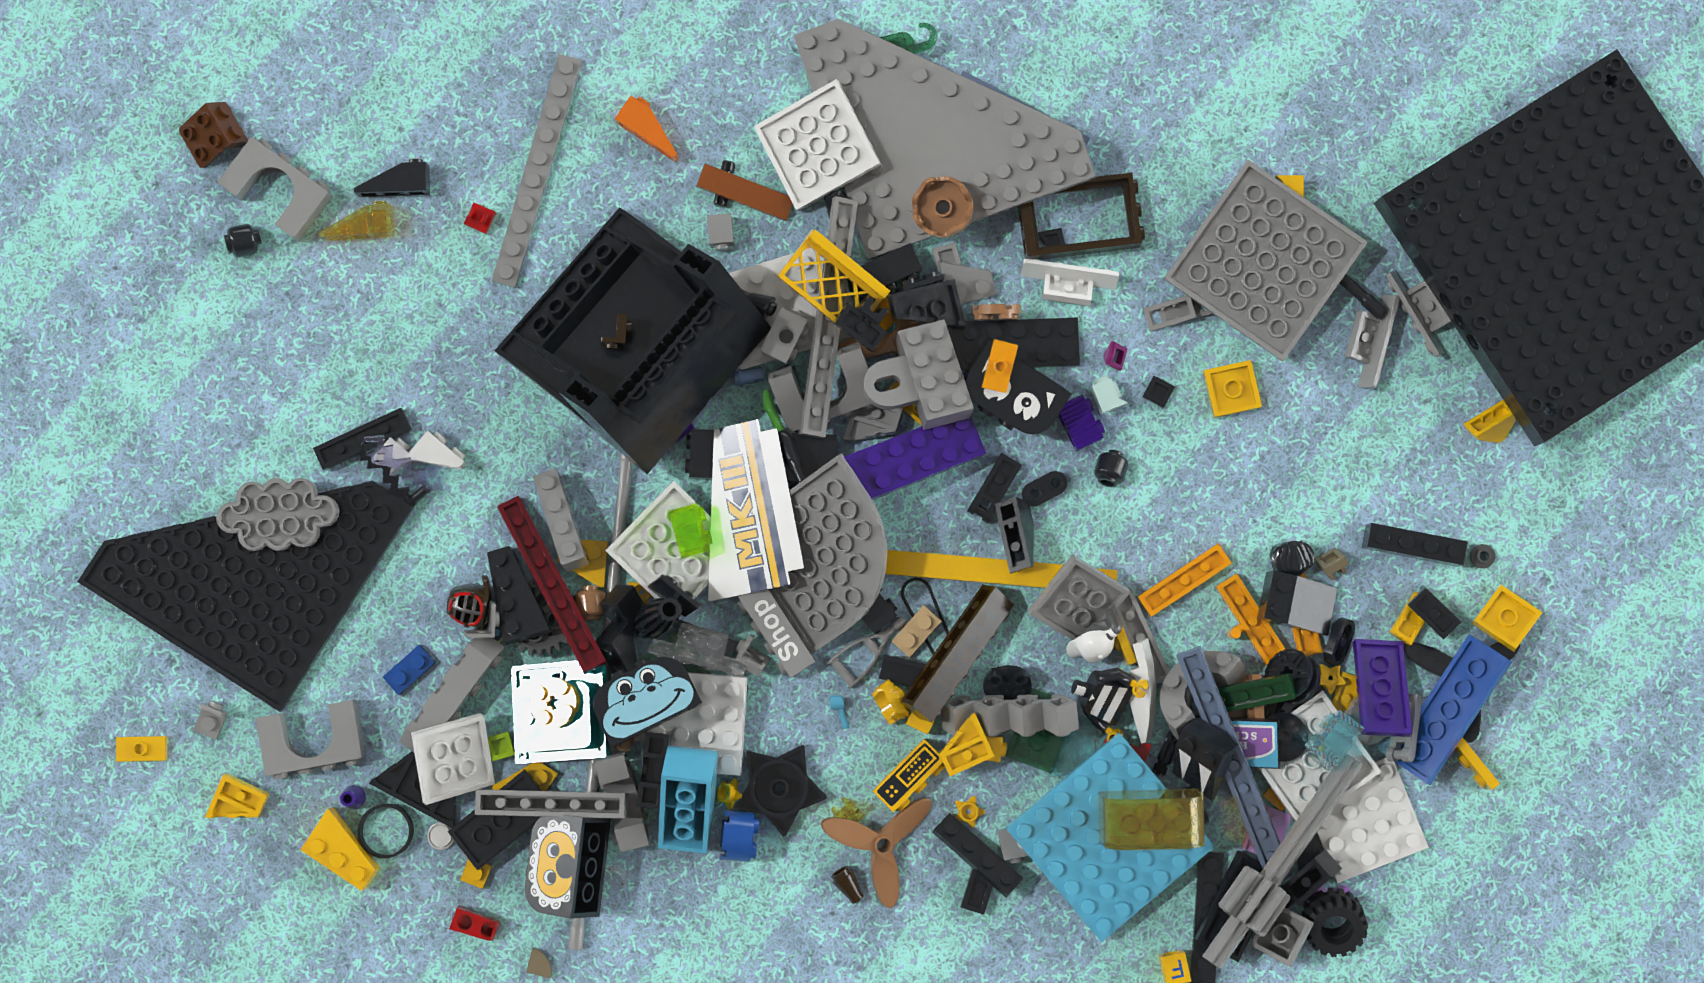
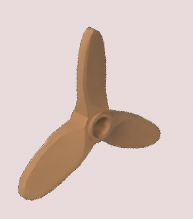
[821,798,931,908]

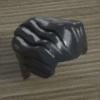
[1269,541,1314,576]

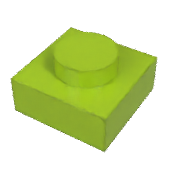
[488,731,515,762]

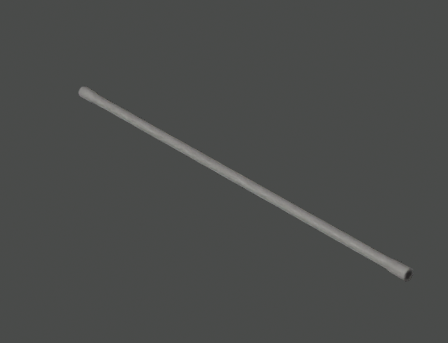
[568,453,632,950]

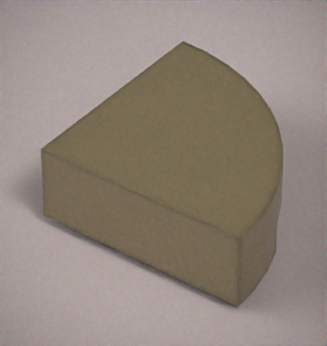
[526,947,552,978]

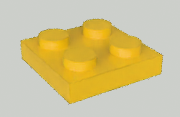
[1203,360,1262,418]
[1472,585,1543,652]

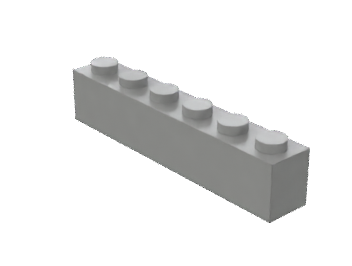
[475,790,629,818]

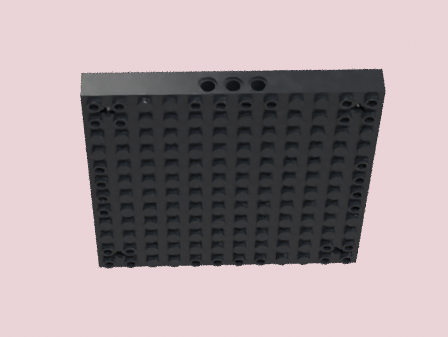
[1374,49,1704,447]

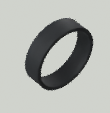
[358,803,414,858]

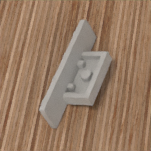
[1386,270,1451,357]
[1345,295,1400,389]

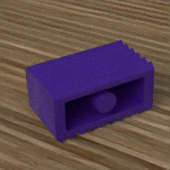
[1058,394,1105,452]

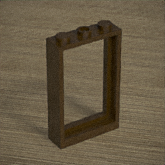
[1018,172,1145,260]

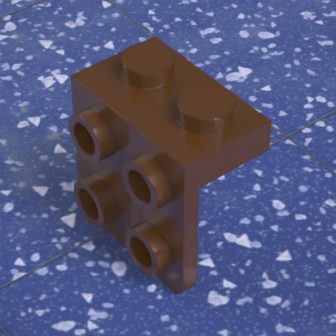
[179,101,248,168]

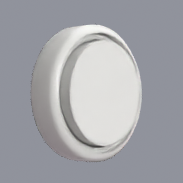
[427,822,454,850]

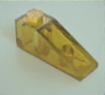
[319,201,396,241]

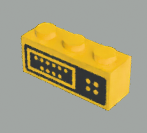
[872,739,945,812]

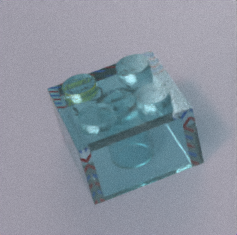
[1304,710,1365,771]

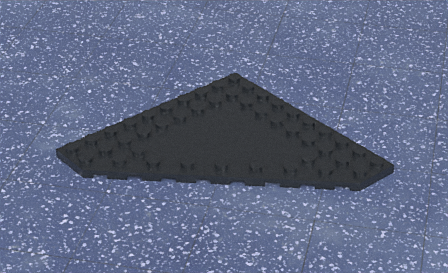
[77,481,414,712]

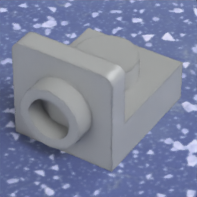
[193,700,229,740]

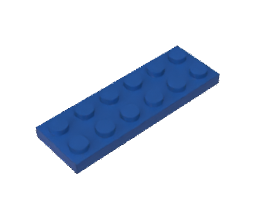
[1396,634,1512,785]

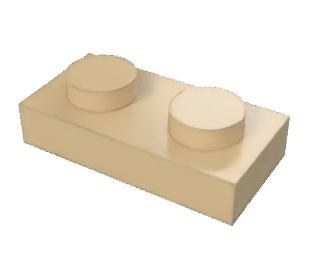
[891,605,942,658]

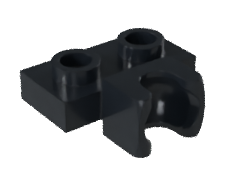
[833,296,888,352]

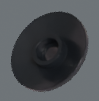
[1268,712,1308,762]

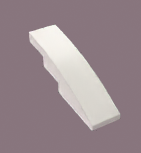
[1129,638,1156,744]

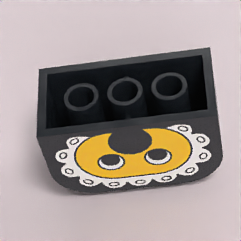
[525,815,611,919]

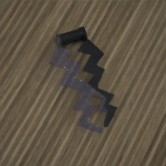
[360,435,433,507]

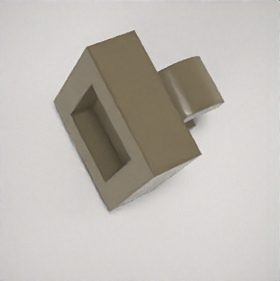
[1314,548,1349,581]

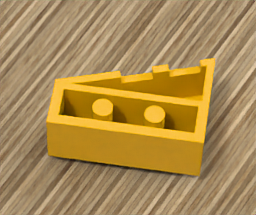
[300,807,381,891]

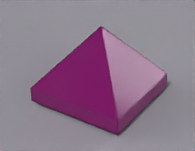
[1103,341,1127,371]

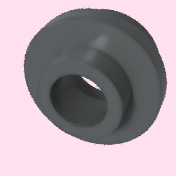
[1470,544,1495,568]

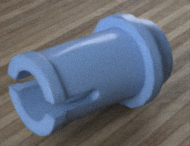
[733,367,764,388]

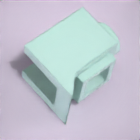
[1090,376,1128,415]

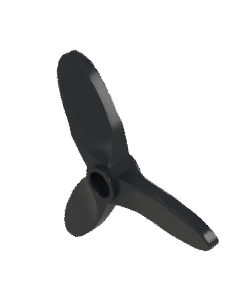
[1404,642,1520,743]

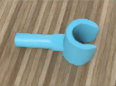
[830,695,849,729]

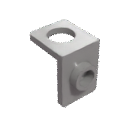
[464,601,500,638]

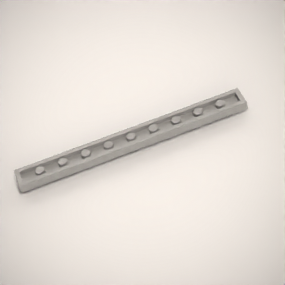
[492,54,582,288]
[799,196,858,439]

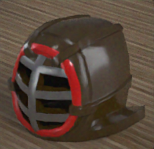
[446,575,492,630]

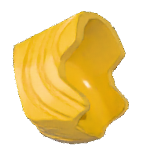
[872,679,909,725]

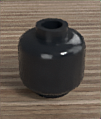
[224,224,262,258]
[1094,450,1128,487]

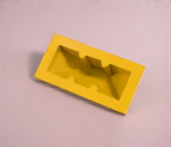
[1463,400,1516,443]

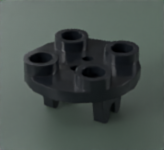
[983,665,1032,700]

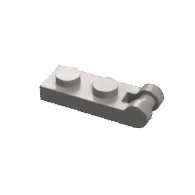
[1386,694,1422,762]

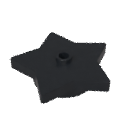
[735,745,827,836]

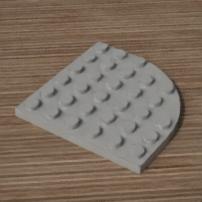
[768,454,887,654]

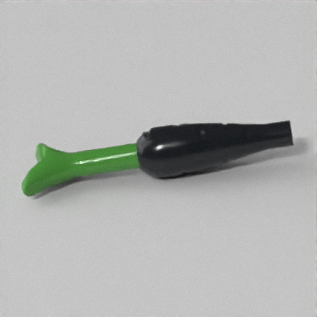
[762,390,807,483]

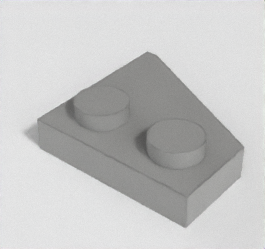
[938,260,996,304]
[843,406,904,442]

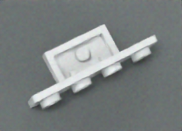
[1021,259,1119,306]

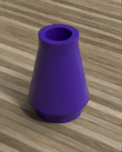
[340,785,366,810]

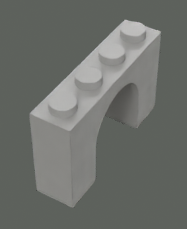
[217,137,333,242]
[768,342,878,433]
[256,700,367,780]

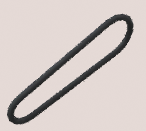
[901,577,949,655]

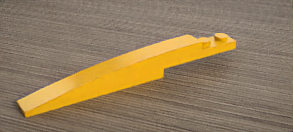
[885,550,1118,588]

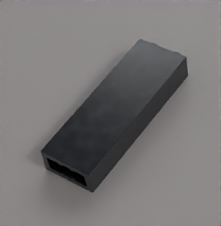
[685,429,837,483]

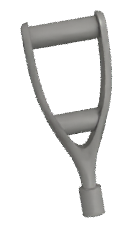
[827,616,906,689]

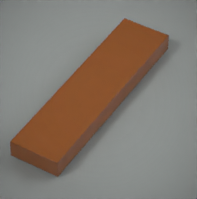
[696,164,793,221]

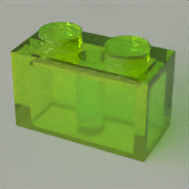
[668,502,713,558]

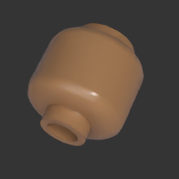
[575,585,606,621]

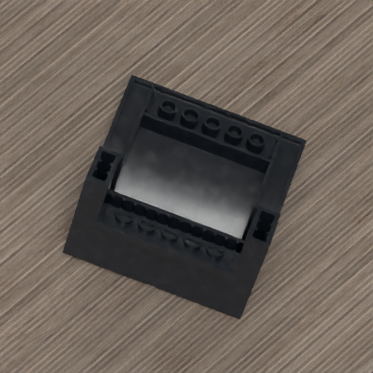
[494,207,771,474]

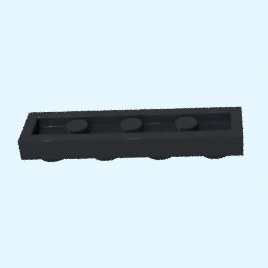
[313,408,412,471]
[932,813,1024,898]

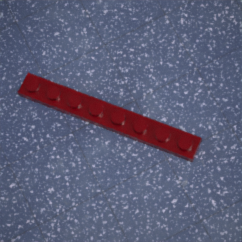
[497,495,607,675]

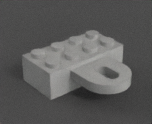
[863,320,974,430]

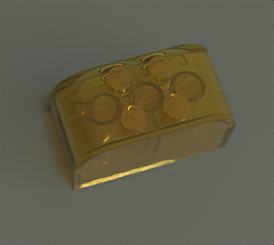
[1098,789,1205,850]

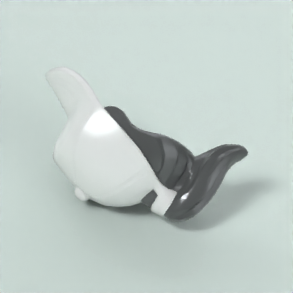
[1066,603,1122,663]

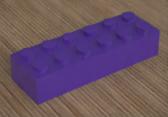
[844,417,986,500]

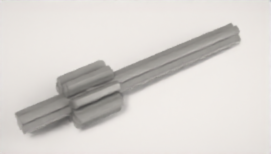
[1202,753,1363,969]

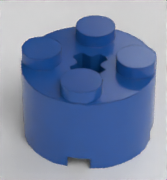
[719,810,759,862]

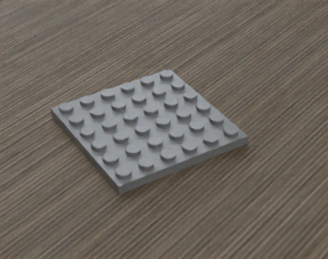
[1164,160,1368,362]

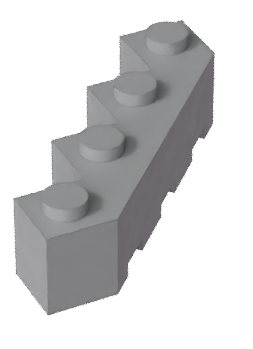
[399,637,505,752]
[941,695,1079,737]

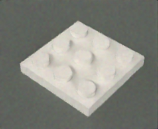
[411,713,495,805]

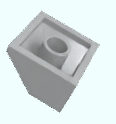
[1251,908,1314,967]

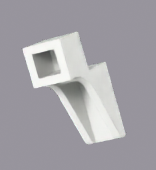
[371,431,468,475]

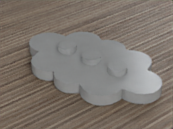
[216,478,340,551]

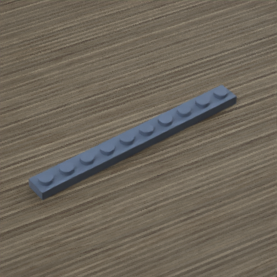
[1176,646,1292,877]

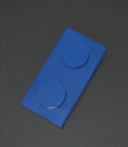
[383,645,436,695]

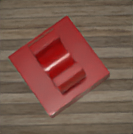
[464,202,496,235]

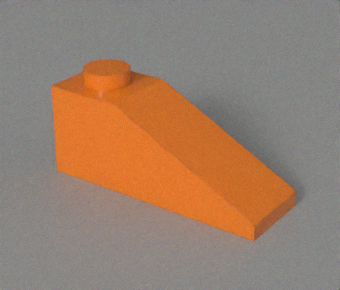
[615,95,679,162]

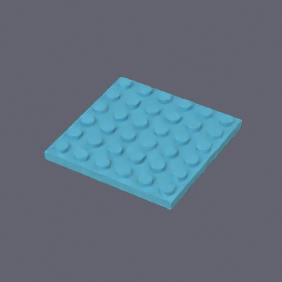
[1005,732,1215,942]

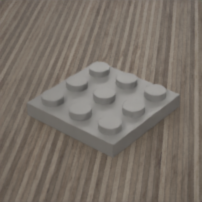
[1028,554,1130,640]

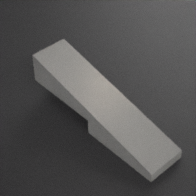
[1143,295,1213,332]

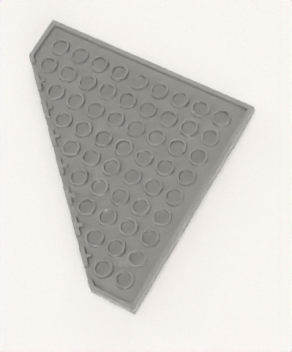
[794,19,1097,260]

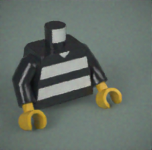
[1071,668,1149,741]

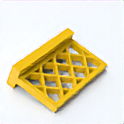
[777,229,890,322]

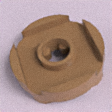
[972,304,1021,321]

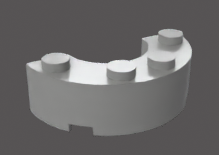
[1160,651,1247,740]
[591,752,649,852]

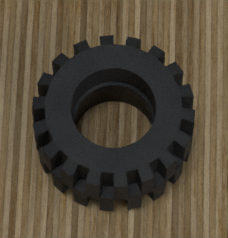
[1301,888,1368,957]

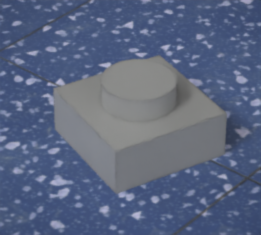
[932,242,961,273]

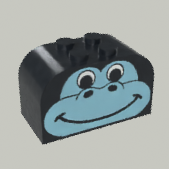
[593,657,702,748]

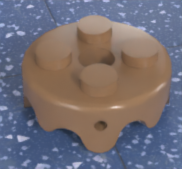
[912,176,974,238]

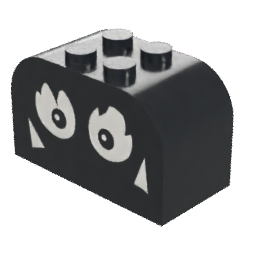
[964,338,1072,434]

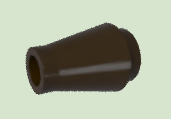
[831,866,864,904]

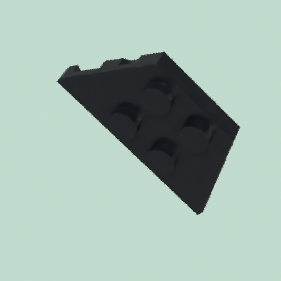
[369,751,456,828]

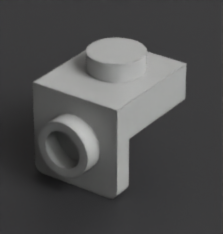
[734,634,771,677]

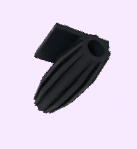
[633,574,701,639]

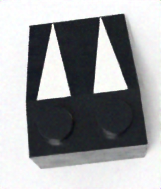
[1173,717,1239,801]

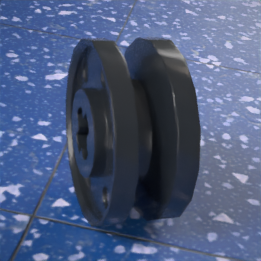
[1264,649,1321,704]

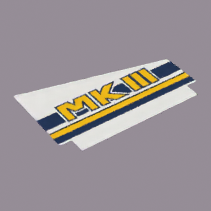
[708,419,804,601]

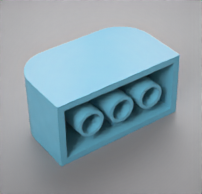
[658,745,718,854]

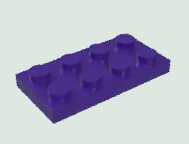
[1353,639,1412,737]

